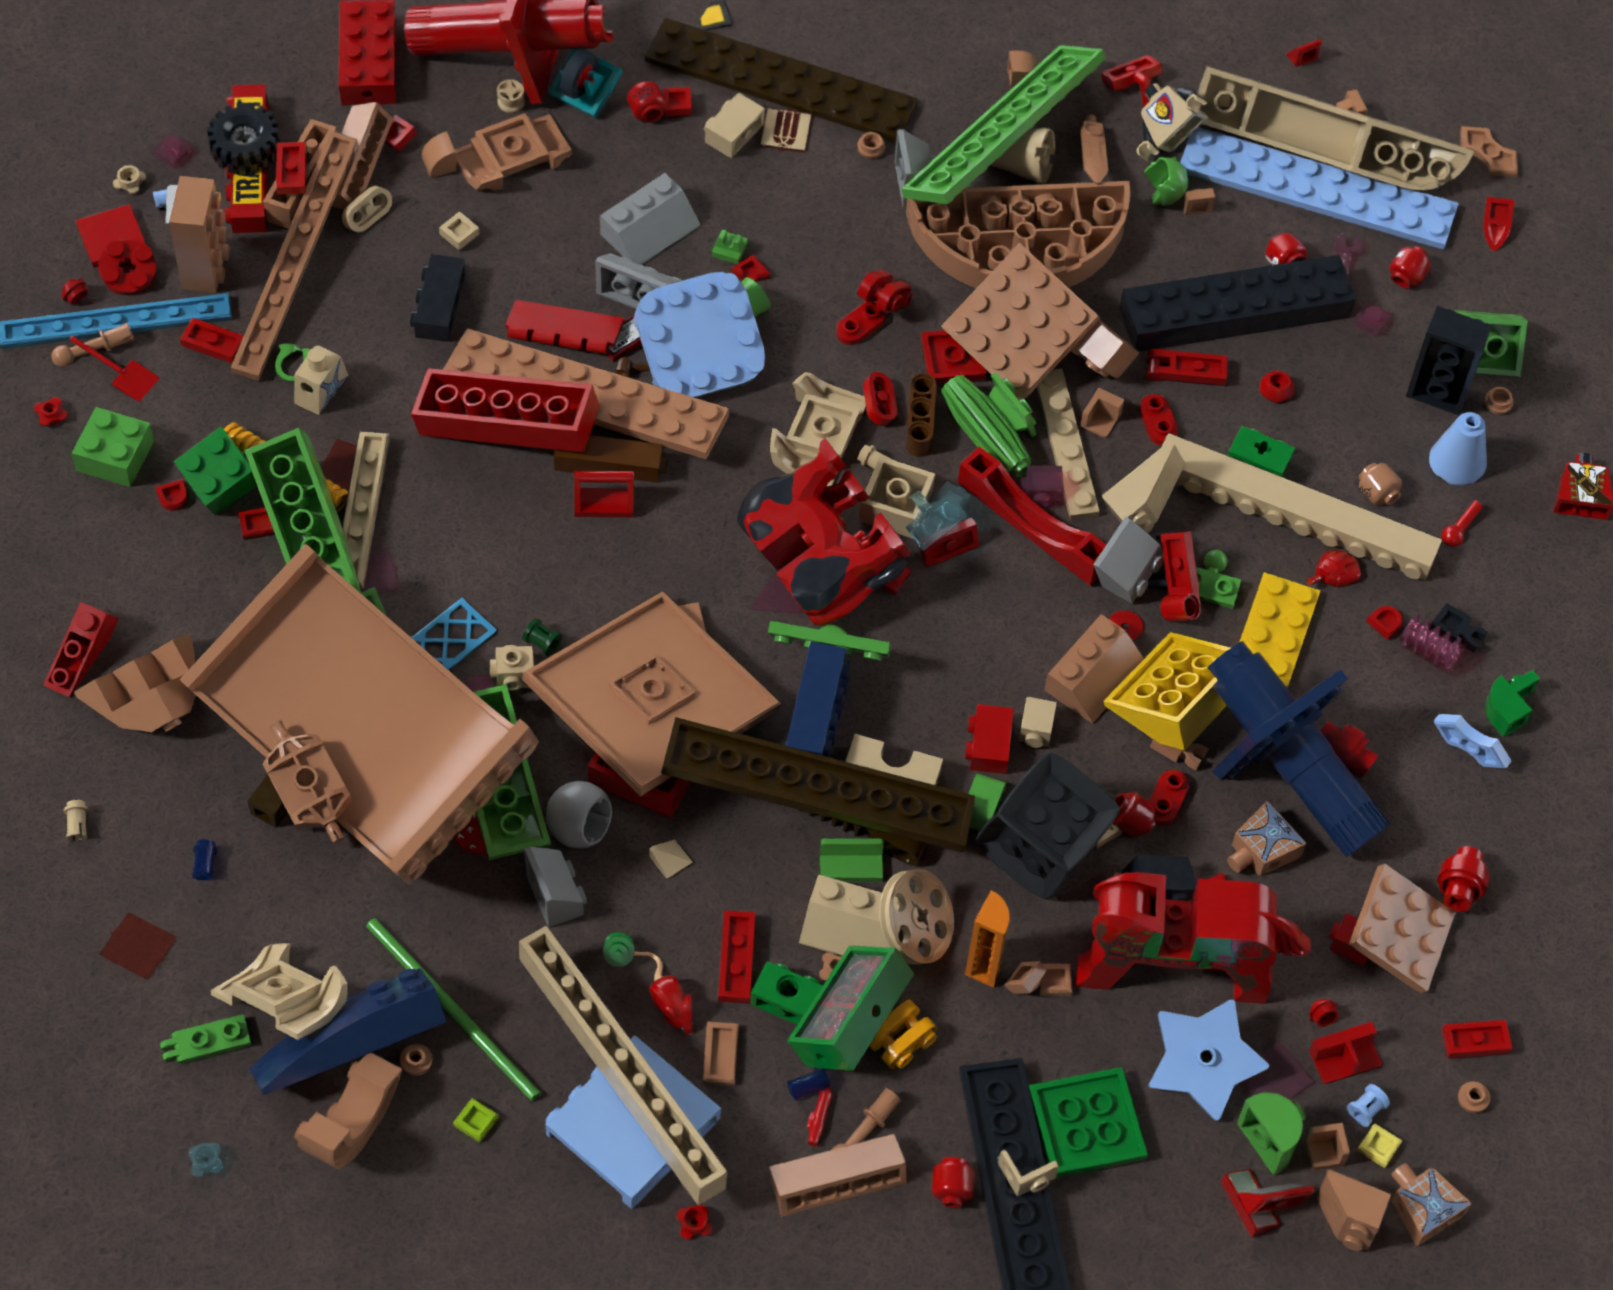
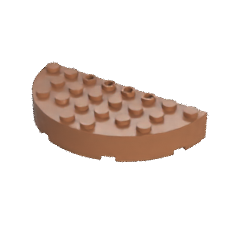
[906,181,1130,288]

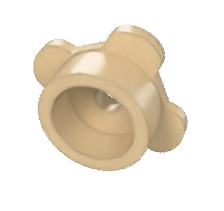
[113,166,146,194]

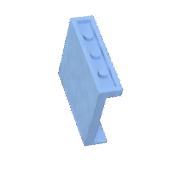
[545,1035,721,1209]

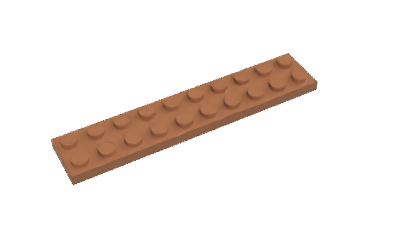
[443,329,729,460]

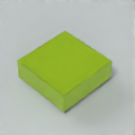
[453,1098,499,1143]

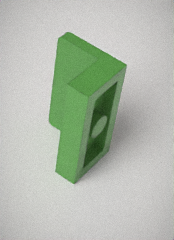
[820,838,884,882]

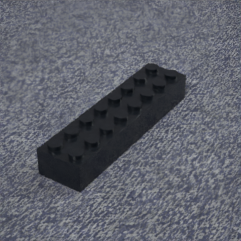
[1119,255,1356,352]

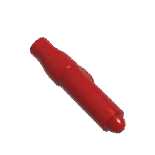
[807,1087,832,1147]

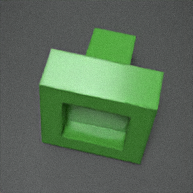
[712,230,748,264]

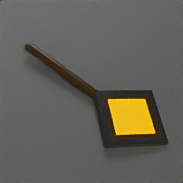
[696,0,732,30]

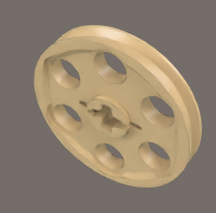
[879,869,954,965]

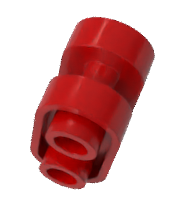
[857,269,913,313]

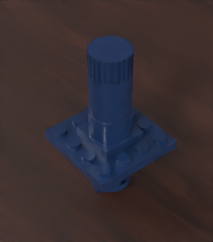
[1207,641,1391,858]

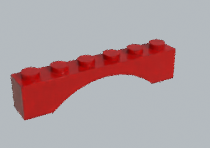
[958,446,1106,586]

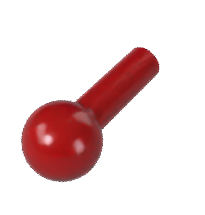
[1441,500,1483,547]

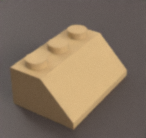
[799,874,902,956]

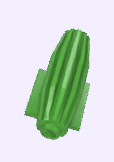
[941,372,1036,478]

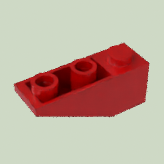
[43,602,119,698]

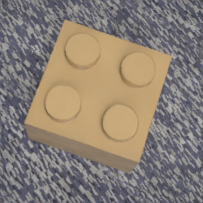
[859,456,935,539]

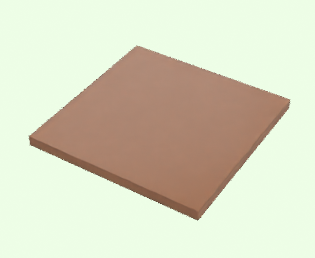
[522,591,781,796]

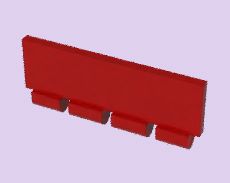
[505,300,624,354]

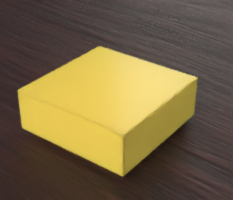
[1357,1123,1402,1168]

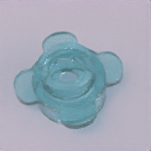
[188,1142,223,1177]

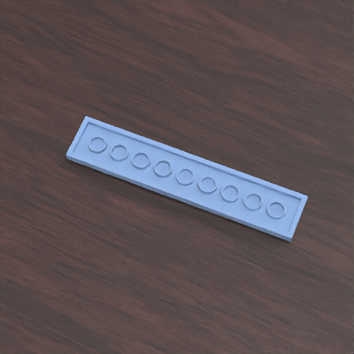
[1180,127,1458,250]

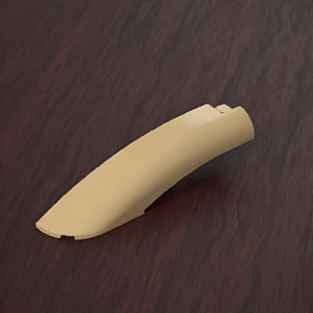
[1198,66,1474,190]

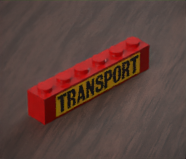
[225,84,268,233]

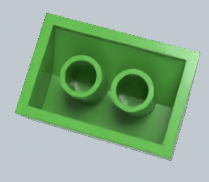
[1454,310,1528,377]

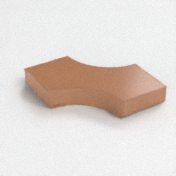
[1460,126,1518,178]

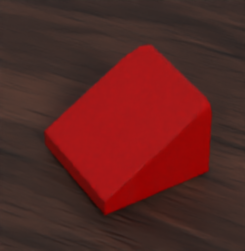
[1286,39,1322,67]

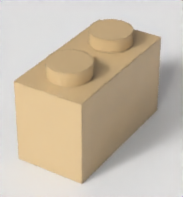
[704,93,765,158]

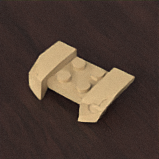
[770,372,866,486]
[211,943,347,1040]

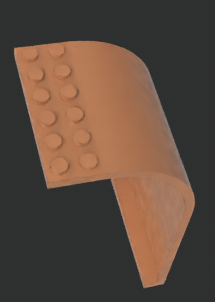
[180,544,539,885]

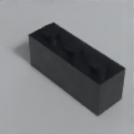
[410,254,466,342]

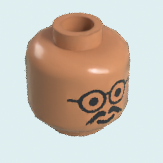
[1359,463,1402,506]

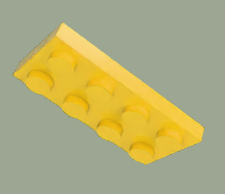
[1240,572,1320,688]

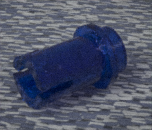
[192,839,218,881]
[787,1068,830,1101]

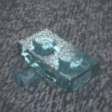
[906,490,968,550]

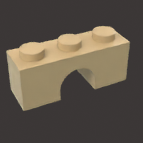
[845,734,943,786]

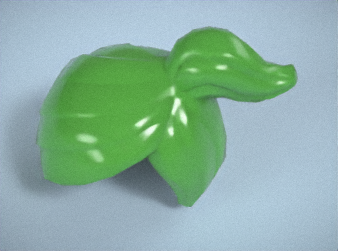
[1144,157,1189,207]

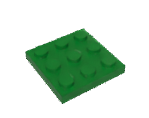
[1029,1067,1148,1178]

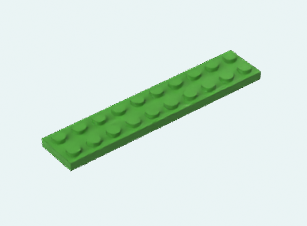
[901,45,1106,205]

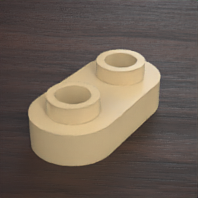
[342,186,392,232]

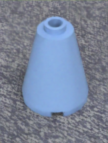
[1429,412,1487,486]

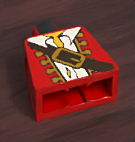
[1553,453,1613,520]

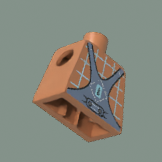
[1227,801,1306,876]
[1391,1163,1471,1247]

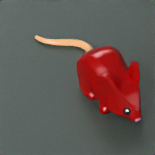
[634,952,693,1035]

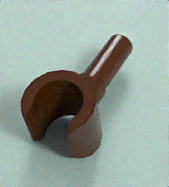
[615,357,651,378]

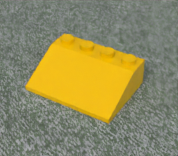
[1103,632,1230,751]

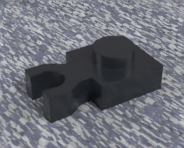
[1429,603,1488,653]

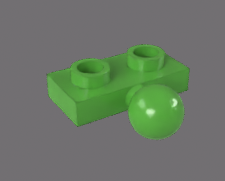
[1196,549,1241,609]

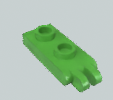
[160,1014,251,1065]

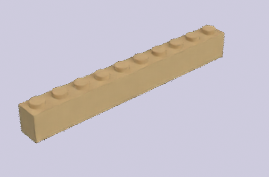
[1162,433,1442,581]
[519,926,727,1205]

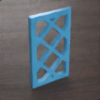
[411,598,497,671]

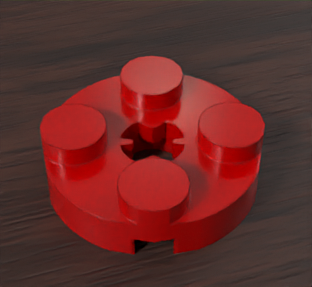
[98,239,157,295]

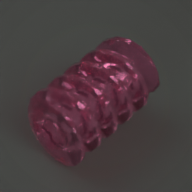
[1399,613,1467,674]

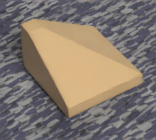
[649,840,693,880]

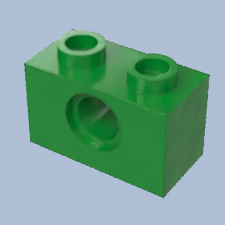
[750,961,823,1025]

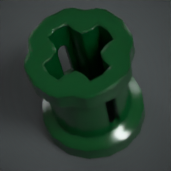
[522,618,563,657]

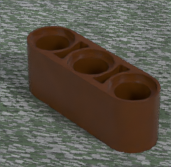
[906,373,936,457]

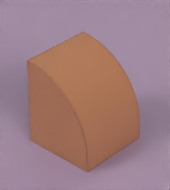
[1007,51,1039,88]
[422,131,457,178]

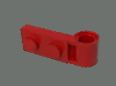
[1160,531,1201,622]

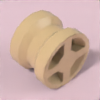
[497,79,525,113]

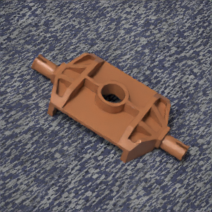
[262,720,352,844]

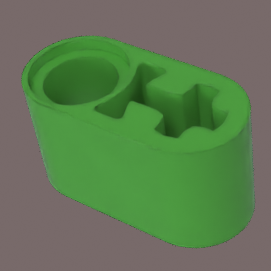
[969,773,1007,832]

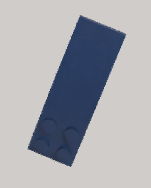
[249,968,447,1096]

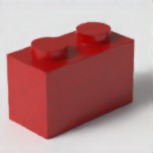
[965,704,1013,774]

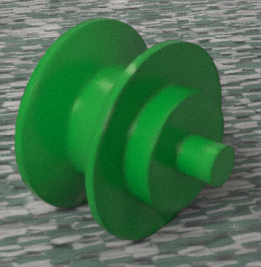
[603,932,634,967]

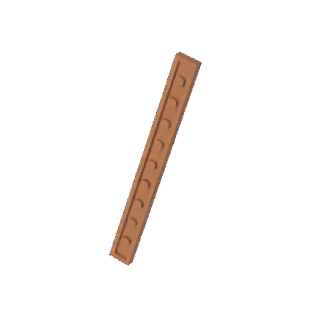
[231,131,357,381]

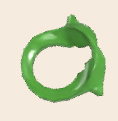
[275,344,311,382]

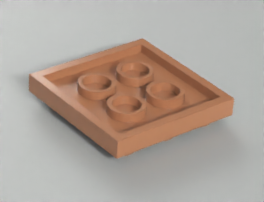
[1349,864,1455,993]

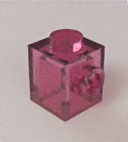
[1020,466,1064,508]

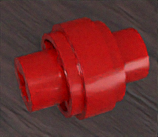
[1321,720,1379,778]
[1437,846,1490,912]

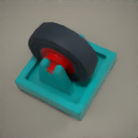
[548,49,623,119]

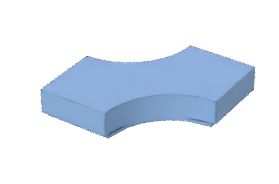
[1434,714,1511,768]

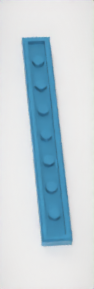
[0,293,233,349]

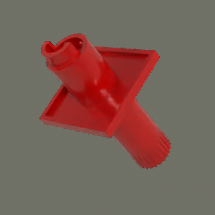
[404,0,614,104]

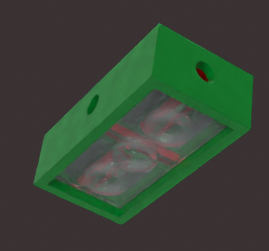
[787,945,914,1071]

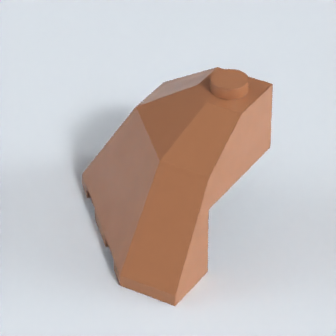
[74,633,196,732]

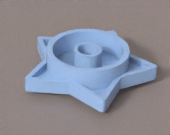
[1148,999,1269,1121]

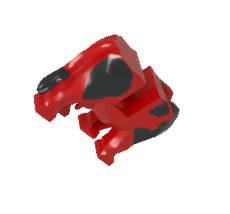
[737,438,912,626]

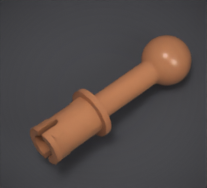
[51,323,135,367]
[832,1088,901,1150]

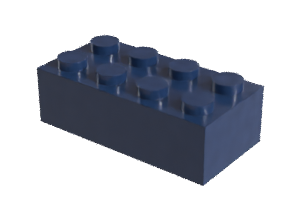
[786,641,850,758]

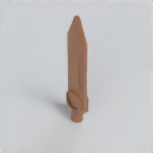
[1080,115,1108,184]

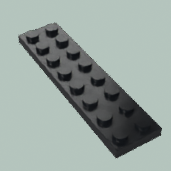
[959,1058,1071,1290]

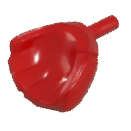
[1307,549,1361,587]

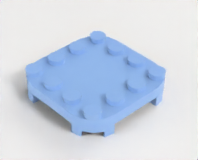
[634,272,765,398]

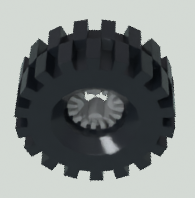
[207,102,280,175]

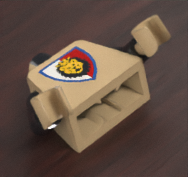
[1136,84,1208,162]

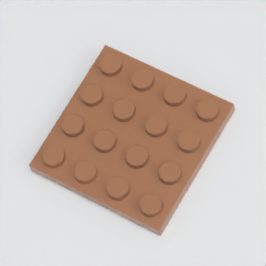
[941,242,1101,400]

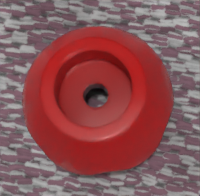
[1260,370,1295,403]

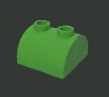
[1237,1093,1305,1176]

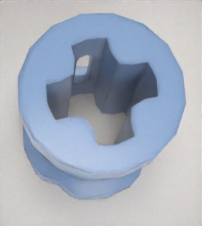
[1347,1084,1390,1127]

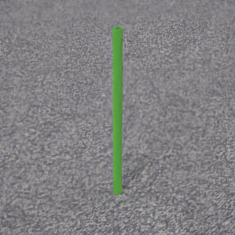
[366,918,541,1102]

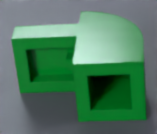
[1485,670,1540,738]

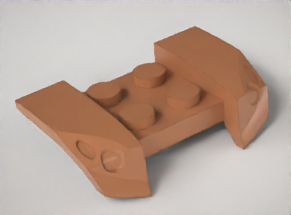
[455,113,573,191]

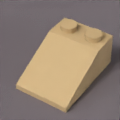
[1102,440,1185,534]

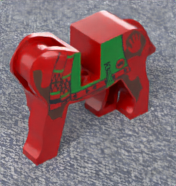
[1076,872,1311,1004]

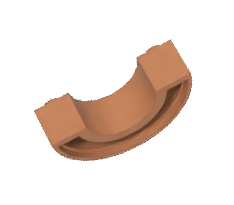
[294,1053,402,1169]

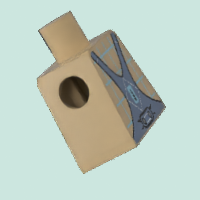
[294,346,348,415]

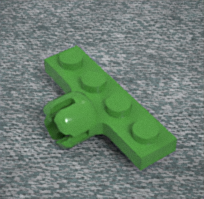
[768,621,891,661]

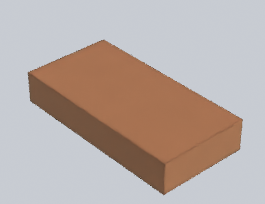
[703,1022,739,1086]

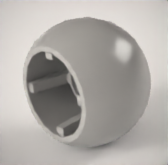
[546,781,612,849]

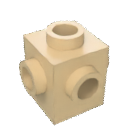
[490,645,534,691]

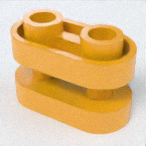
[869,1000,937,1069]

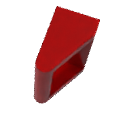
[574,471,634,518]

